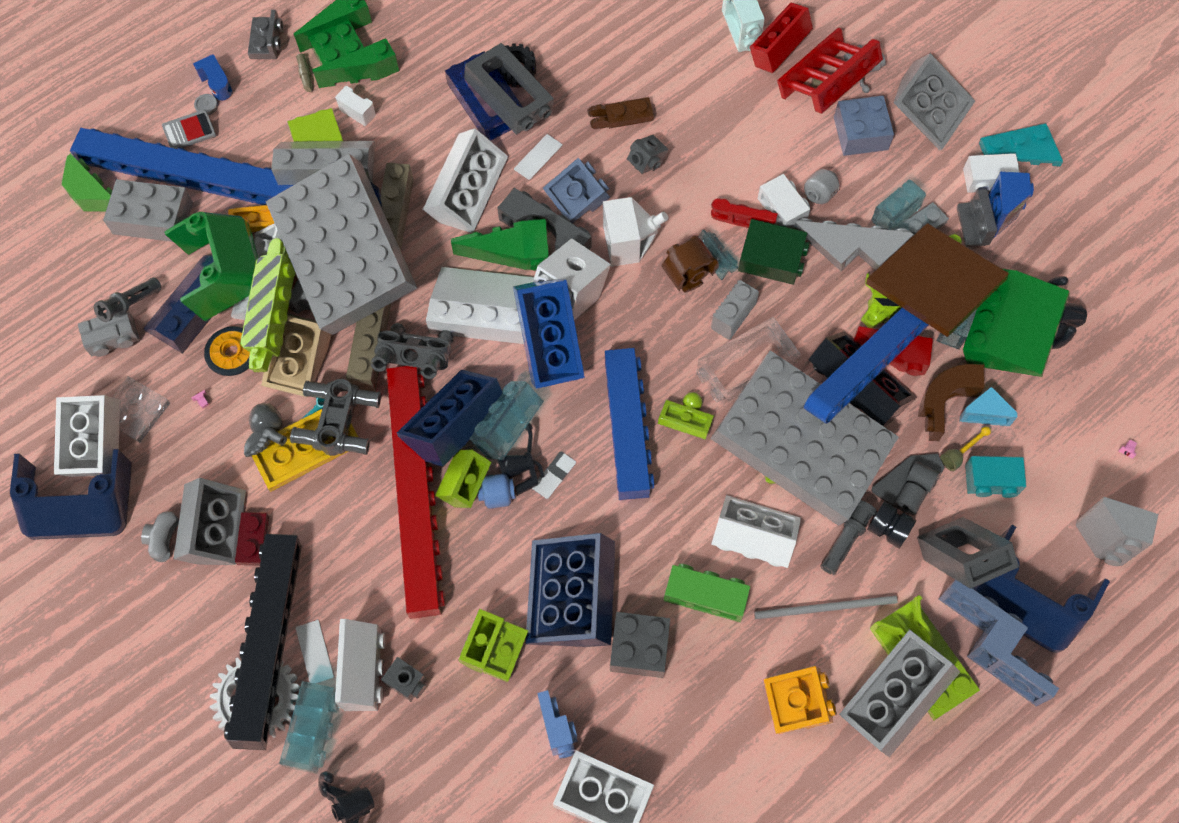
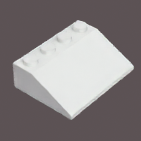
[426,267,534,344]

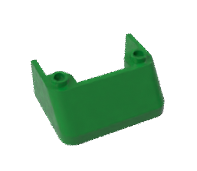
[164,212,259,321]

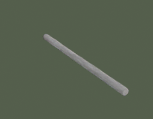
[754,595,897,619]

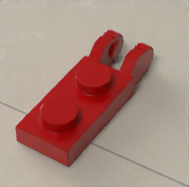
[711,198,778,228]

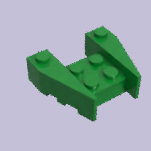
[293,0,399,88]

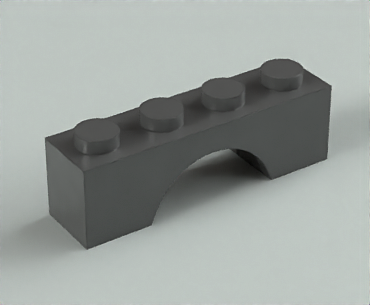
[497,188,592,251]

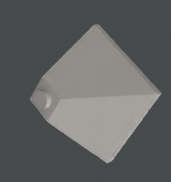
[893,53,975,150]

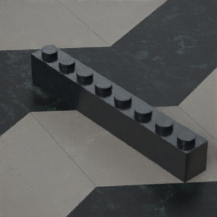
[224,534,302,750]

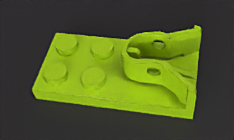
[870,595,980,721]

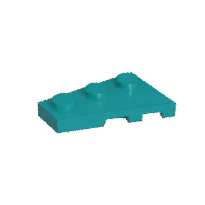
[979,123,1063,167]

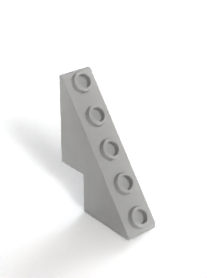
[795,218,913,271]

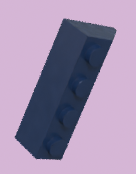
[143,255,214,354]
[397,369,507,467]

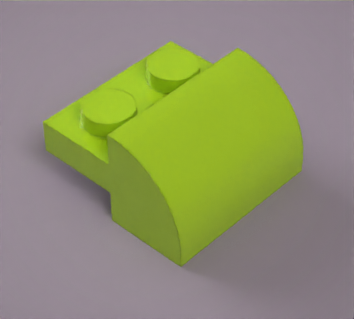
[458,609,528,682]

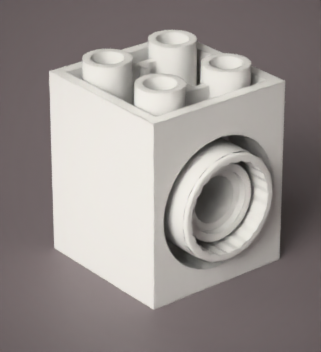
[533,238,611,320]

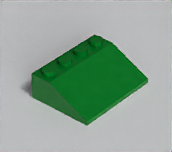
[963,269,1070,377]

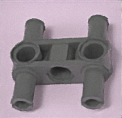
[371,323,454,379]
[290,379,382,456]

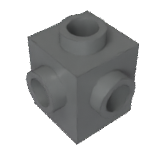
[627,135,669,174]

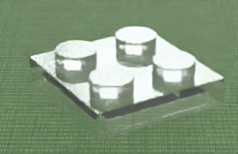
[112,376,170,443]

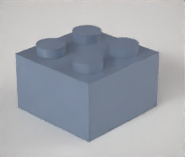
[834,95,894,156]

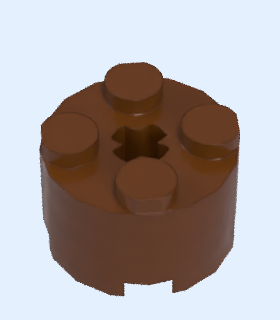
[662,235,719,293]

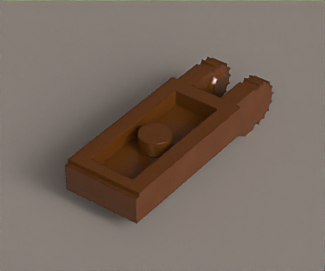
[587,97,654,129]

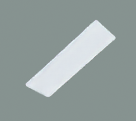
[514,134,563,180]
[296,620,334,685]

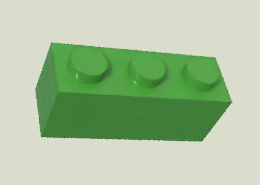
[664,564,750,622]

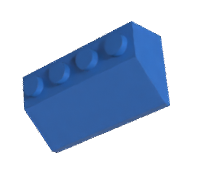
[513,279,585,389]

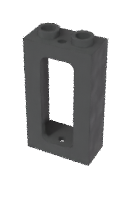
[465,43,554,135]
[917,517,1019,589]

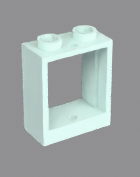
[722,0,765,52]

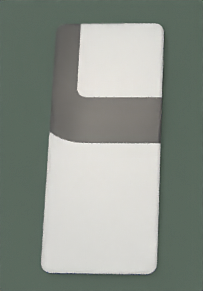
[532,452,576,499]

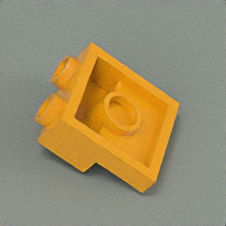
[763,666,837,734]

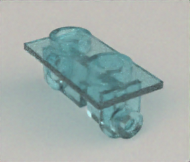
[699,230,738,280]

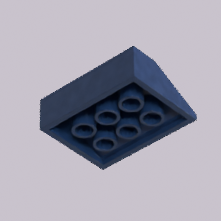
[525,533,616,647]

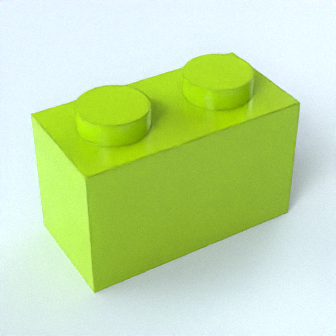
[435,450,491,508]

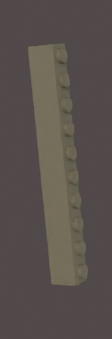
[346,163,414,392]

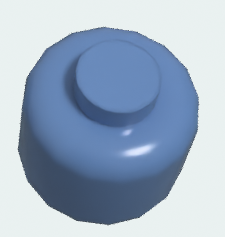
[478,474,515,509]

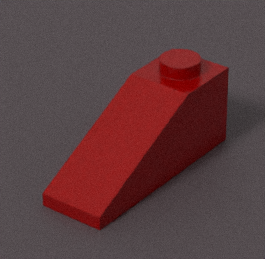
[854,326,933,376]

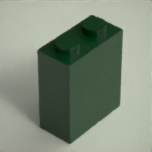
[738,219,810,285]

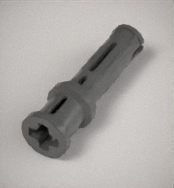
[94,277,161,322]
[820,500,877,575]

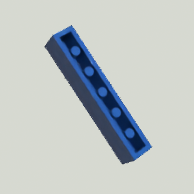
[605,348,654,500]

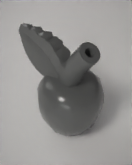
[244,403,287,457]

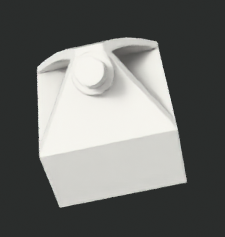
[603,197,668,267]

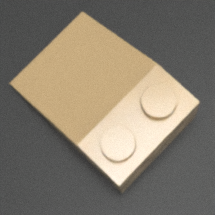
[261,313,331,397]

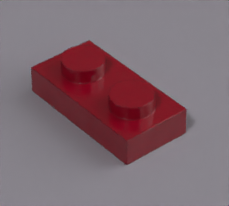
[235,512,269,566]

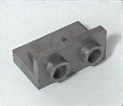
[248,10,283,59]
[957,189,997,247]

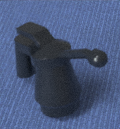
[497,423,544,496]

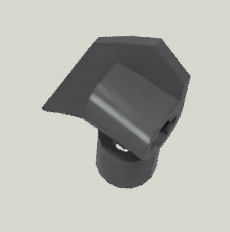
[871,453,945,515]

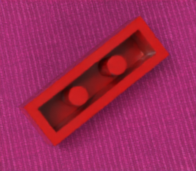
[750,2,813,73]

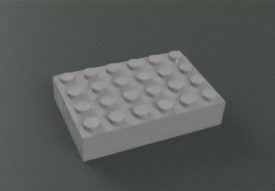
[266,154,417,335]
[710,350,899,526]

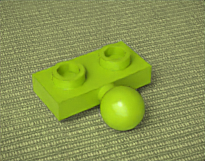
[657,392,714,440]

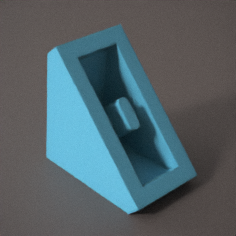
[959,387,1017,426]

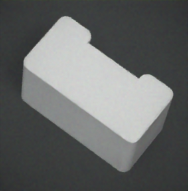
[335,86,376,126]

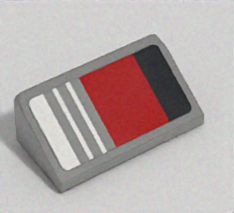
[162,110,216,149]

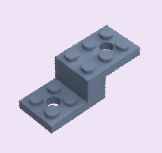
[938,580,1059,707]

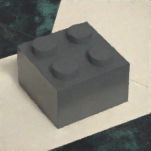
[610,612,670,678]

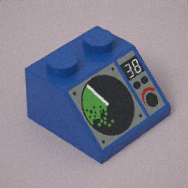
[988,172,1034,238]

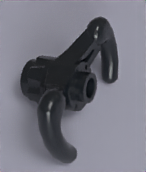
[1048,276,1087,350]
[318,771,374,823]

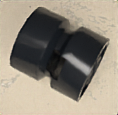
[867,501,917,549]

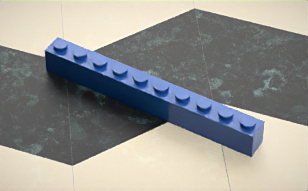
[70,127,293,205]

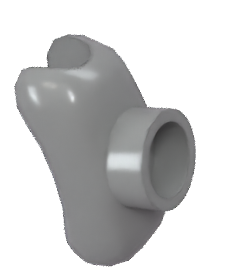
[141,511,179,562]

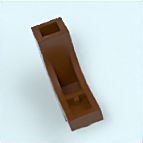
[918,364,985,441]

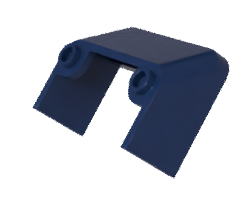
[10,449,132,540]
[975,525,1110,653]

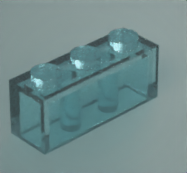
[470,381,544,460]
[279,681,339,774]

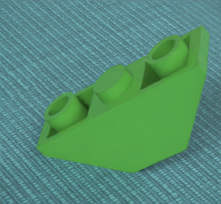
[61,153,112,212]

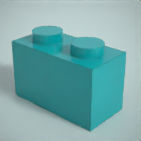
[965,456,1026,498]

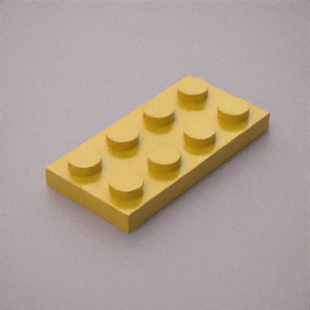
[252,409,358,492]

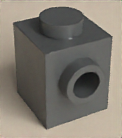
[381,657,427,702]

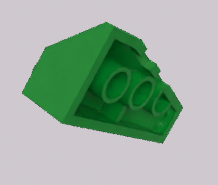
[451,219,549,271]

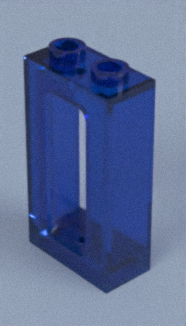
[445,51,523,141]

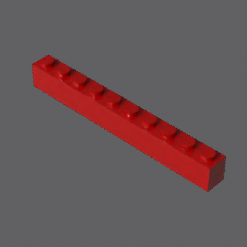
[386,366,445,619]

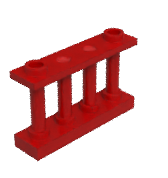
[777,28,883,114]

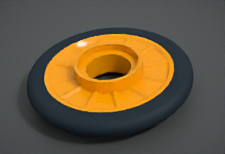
[204,326,250,376]

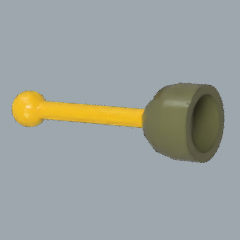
[940,426,991,471]

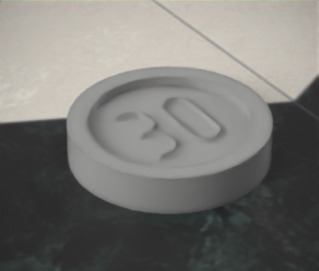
[194,94,218,115]

